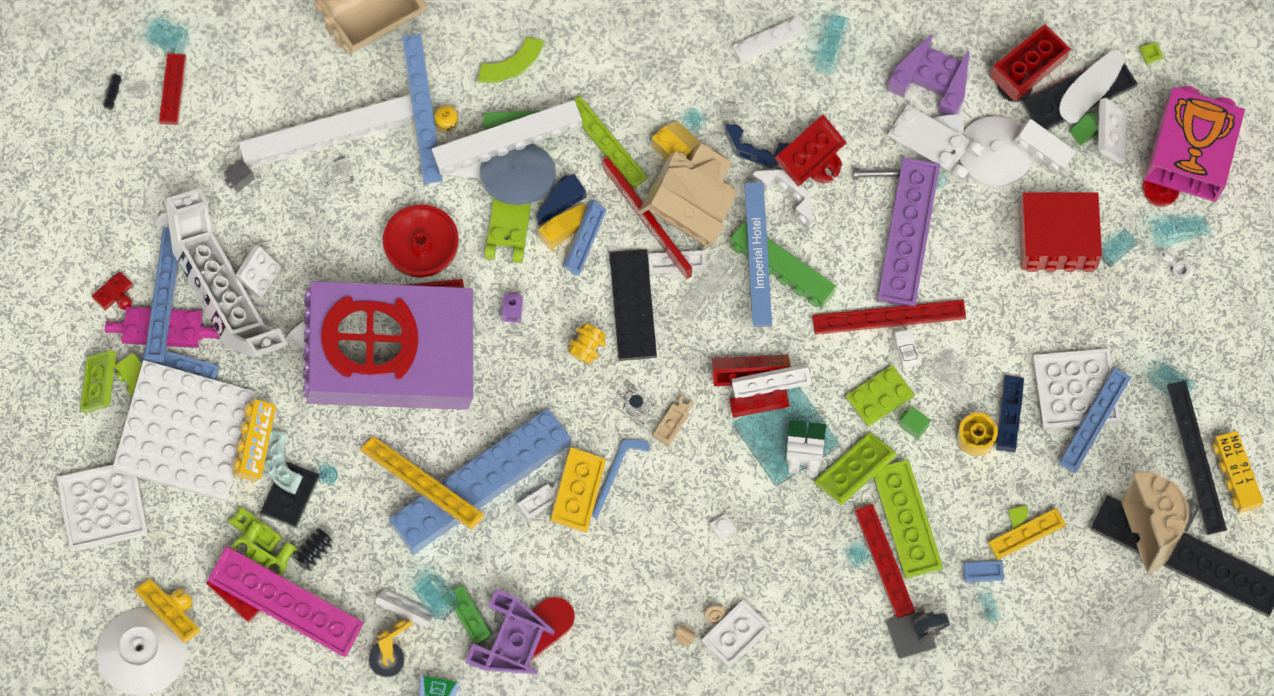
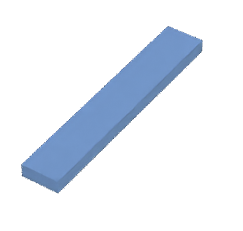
[1059,368,1131,474]

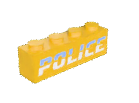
[232,399,277,482]

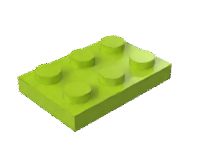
[79,350,116,413]
[845,365,915,427]

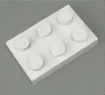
[1097,98,1127,164]
[701,600,771,669]

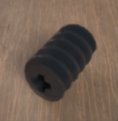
[291,528,333,572]

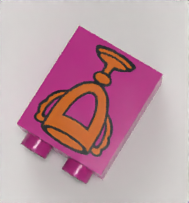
[1144,86,1245,202]

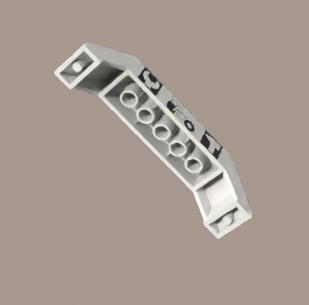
[166,188,288,357]

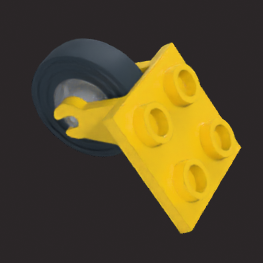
[369,619,413,677]

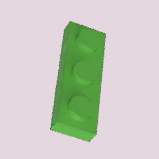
[446,585,493,646]

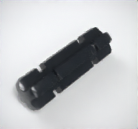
[103,74,122,110]

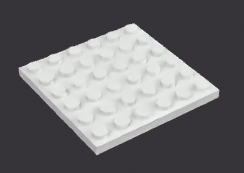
[112,360,256,501]

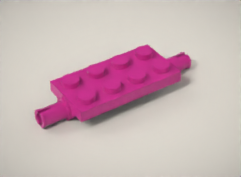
[105,307,220,348]

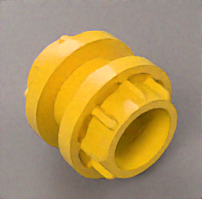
[568,323,606,364]

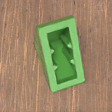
[1069,112,1099,146]

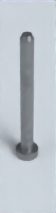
[853,167,901,180]

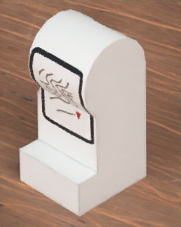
[894,329,919,369]

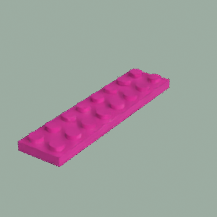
[208,546,365,658]

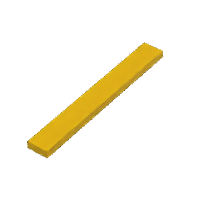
[360,435,485,531]

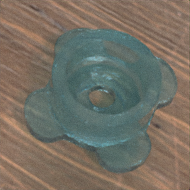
[319,465,338,486]

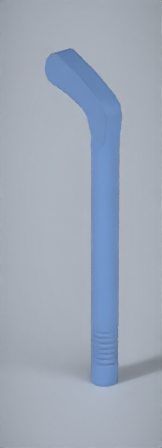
[591,440,650,519]

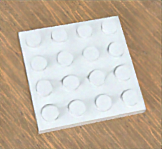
[1033,348,1121,430]
[57,465,148,552]

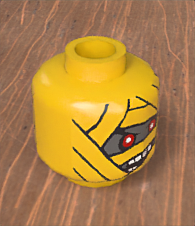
[434,105,459,133]

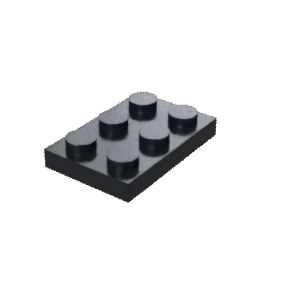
[260,462,320,528]

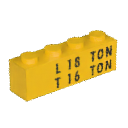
[1211,431,1264,514]

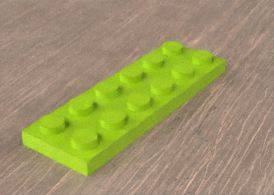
[873,459,943,580]

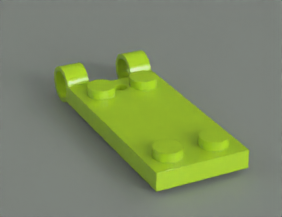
[485,199,532,263]

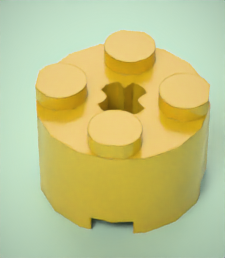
[957,412,998,456]

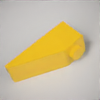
[538,203,587,251]

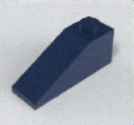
[536,173,586,226]

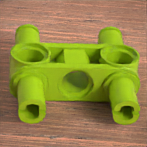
[233,521,296,576]

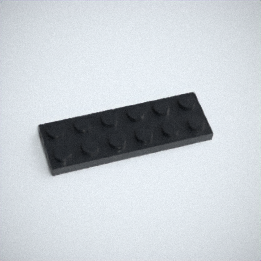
[1022,62,1138,130]
[609,249,657,361]

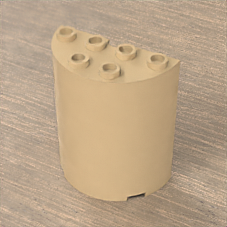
[313,0,428,54]
[1121,472,1189,574]

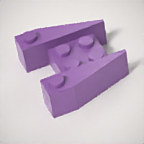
[887,34,970,116]
[465,589,555,675]

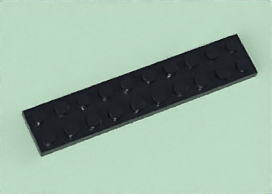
[1090,495,1274,618]

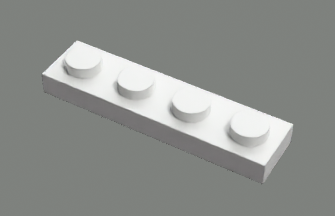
[732,16,807,63]
[732,364,812,398]

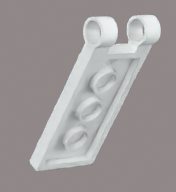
[887,105,984,180]

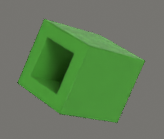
[899,407,931,440]

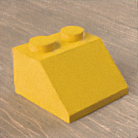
[652,121,701,160]

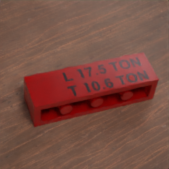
[712,354,790,387]

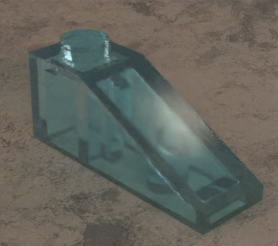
[1152,216,1212,249]

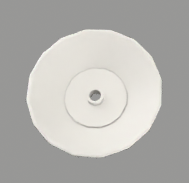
[96,608,187,696]

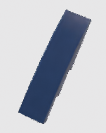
[996,375,1024,453]

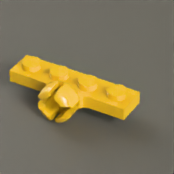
[135,578,200,644]

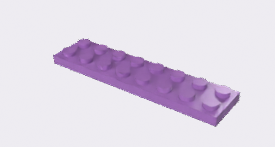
[877,157,940,307]

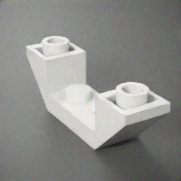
[752,170,812,227]

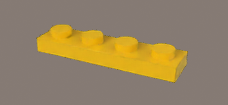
[988,508,1066,561]

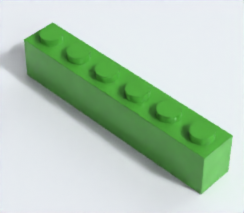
[730,222,836,309]

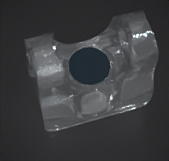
[613,379,659,427]

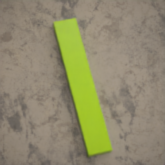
[574,95,648,189]

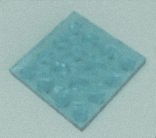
[733,386,840,487]

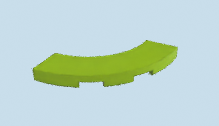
[478,37,544,83]

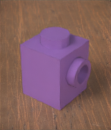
[502,292,523,323]

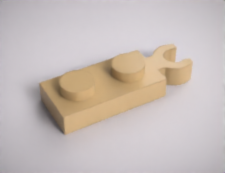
[653,395,693,447]

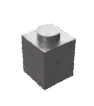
[223,159,255,193]

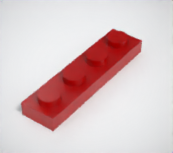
[159,53,187,125]

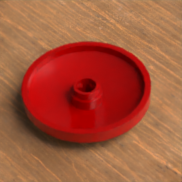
[383,204,459,278]

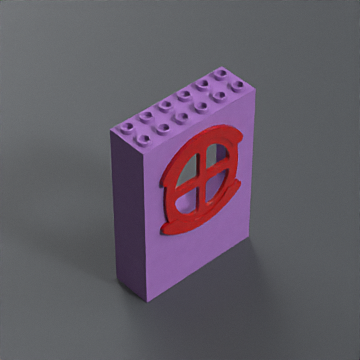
[303,281,473,410]

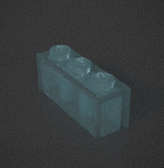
[816,14,850,76]

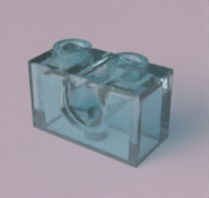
[145,18,190,54]

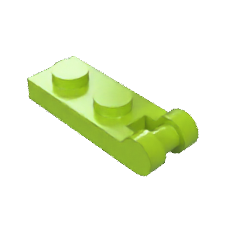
[228,506,282,553]

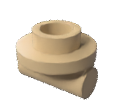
[703,605,725,623]
[675,626,696,646]

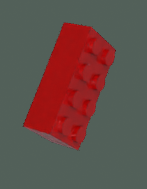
[989,24,1071,102]

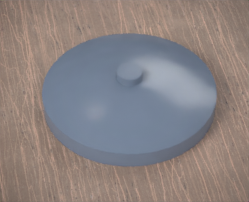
[480,144,556,205]

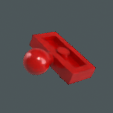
[91,271,133,311]

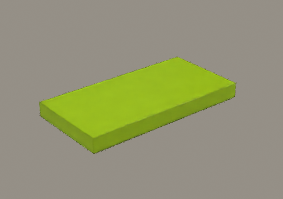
[814,432,897,506]

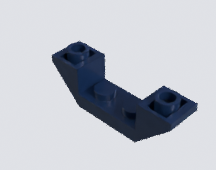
[725,124,790,168]

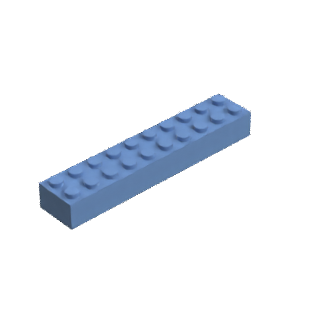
[389,408,571,555]

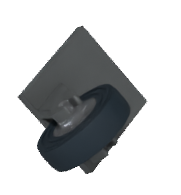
[886,611,950,659]

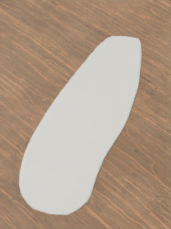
[1060,50,1125,123]

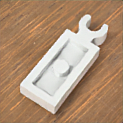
[516,480,560,521]

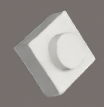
[709,514,737,541]

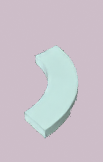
[265,430,302,494]

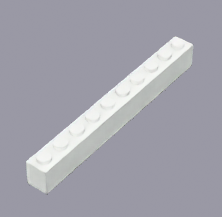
[239,93,415,168]

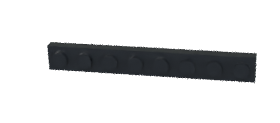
[1166,380,1227,536]

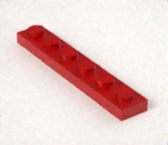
[854,504,915,619]

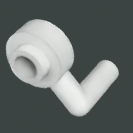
[1159,251,1194,281]

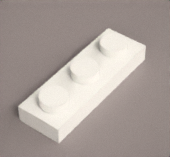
[648,250,706,274]
[375,589,437,628]

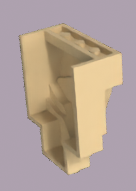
[639,143,738,251]

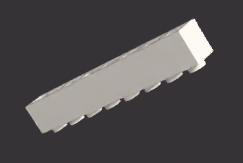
[432,100,582,175]

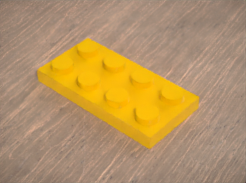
[549,447,606,533]

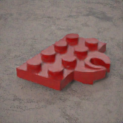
[774,114,847,187]

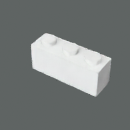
[1013,119,1076,173]

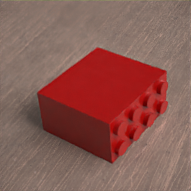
[1018,192,1102,272]

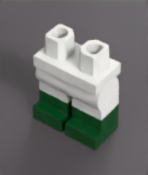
[786,420,827,476]

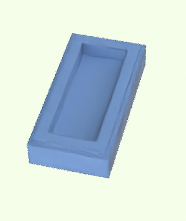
[963,560,1004,583]

